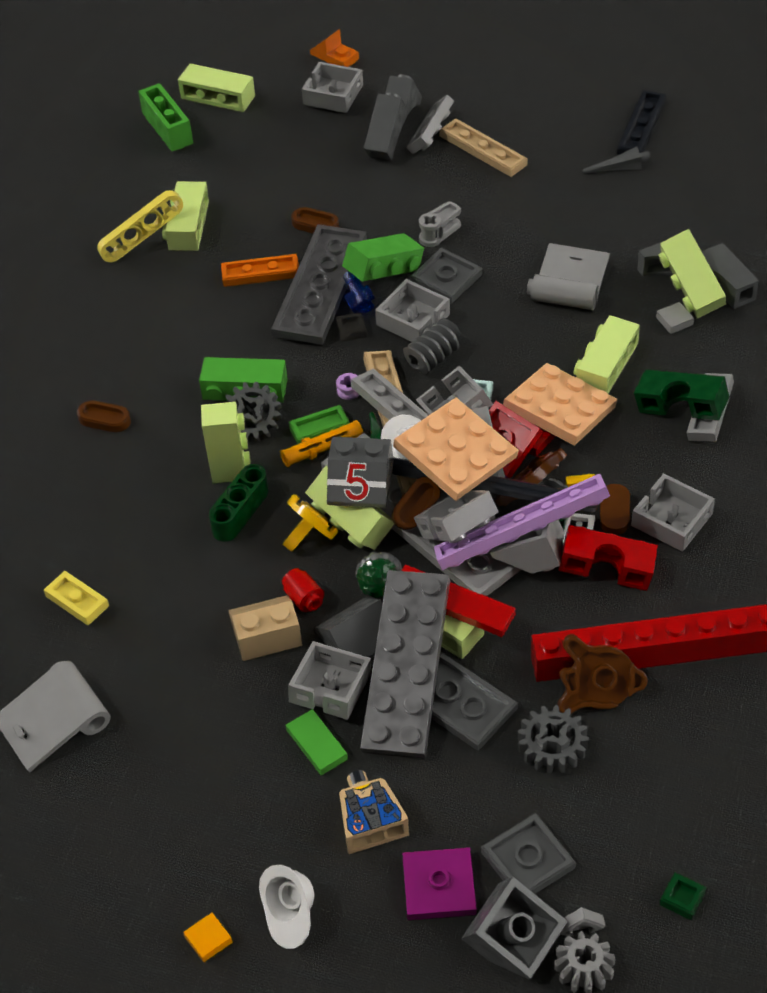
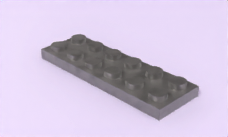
[271,224,367,345]
[360,570,450,758]

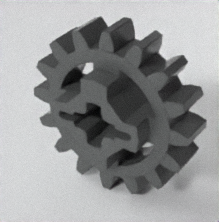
[225,382,282,443]
[518,705,589,774]

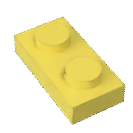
[44,571,109,625]

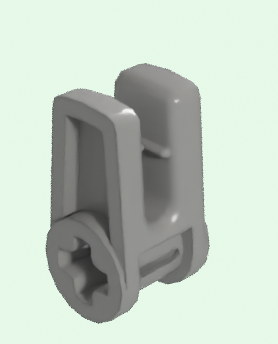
[419,201,461,247]

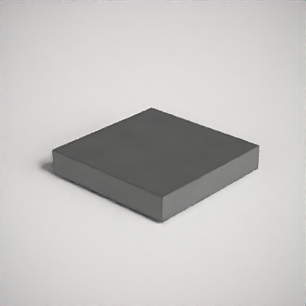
[410,248,483,304]
[481,813,576,894]

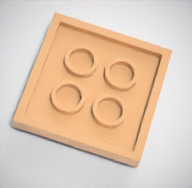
[503,363,617,446]
[393,397,519,501]

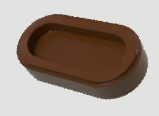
[291,207,340,234]
[77,400,131,433]
[391,477,441,530]
[600,484,630,535]

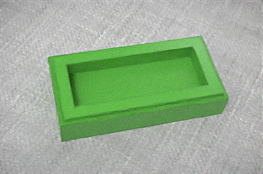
[289,405,350,444]
[286,709,348,776]

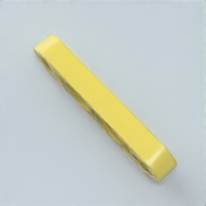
[97,190,183,262]

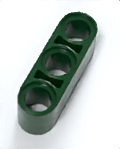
[209,464,269,542]

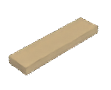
[439,118,528,177]

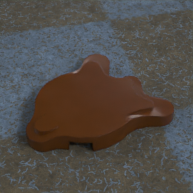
[494,448,567,507]
[557,634,648,714]

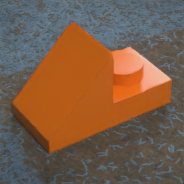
[310,29,359,67]

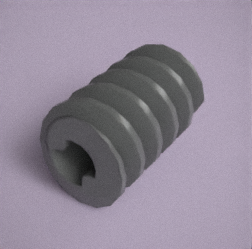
[403,318,461,375]

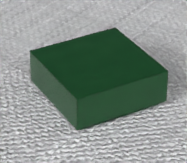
[659,872,707,920]

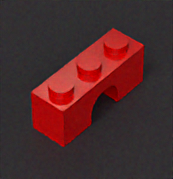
[558,525,658,591]

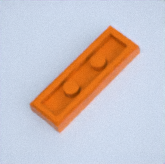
[221,254,299,287]

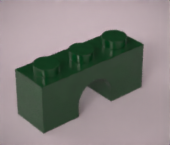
[634,370,730,420]

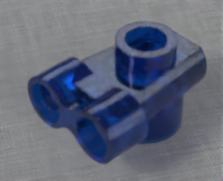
[343,271,375,314]

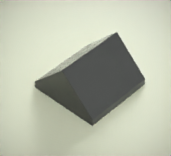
[314,598,383,665]

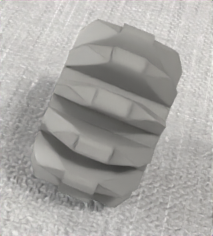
[554,930,615,993]

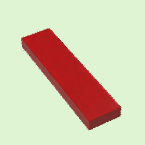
[401,564,516,637]

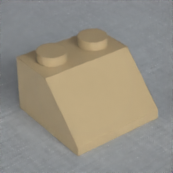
[228,595,302,661]

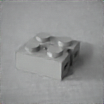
[302,62,363,113]
[375,279,450,342]
[416,366,493,415]
[631,473,715,552]
[414,490,498,543]
[288,641,371,720]

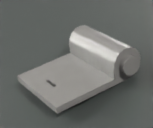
[527,243,610,311]
[0,661,111,772]

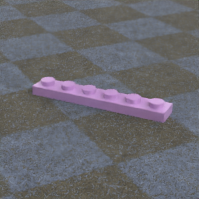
[434,473,610,570]

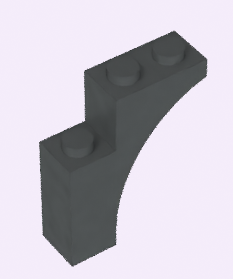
[364,74,422,161]
[637,242,759,309]

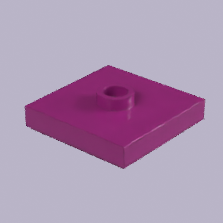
[402,847,476,920]

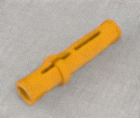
[280,420,363,467]

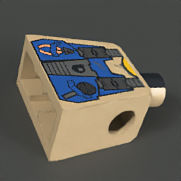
[339,770,409,854]

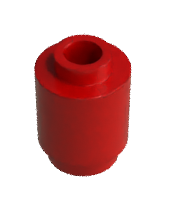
[282,568,325,612]

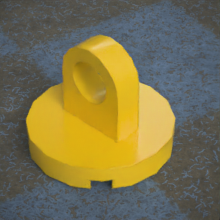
[282,494,339,552]

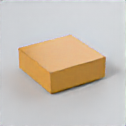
[183,913,233,962]

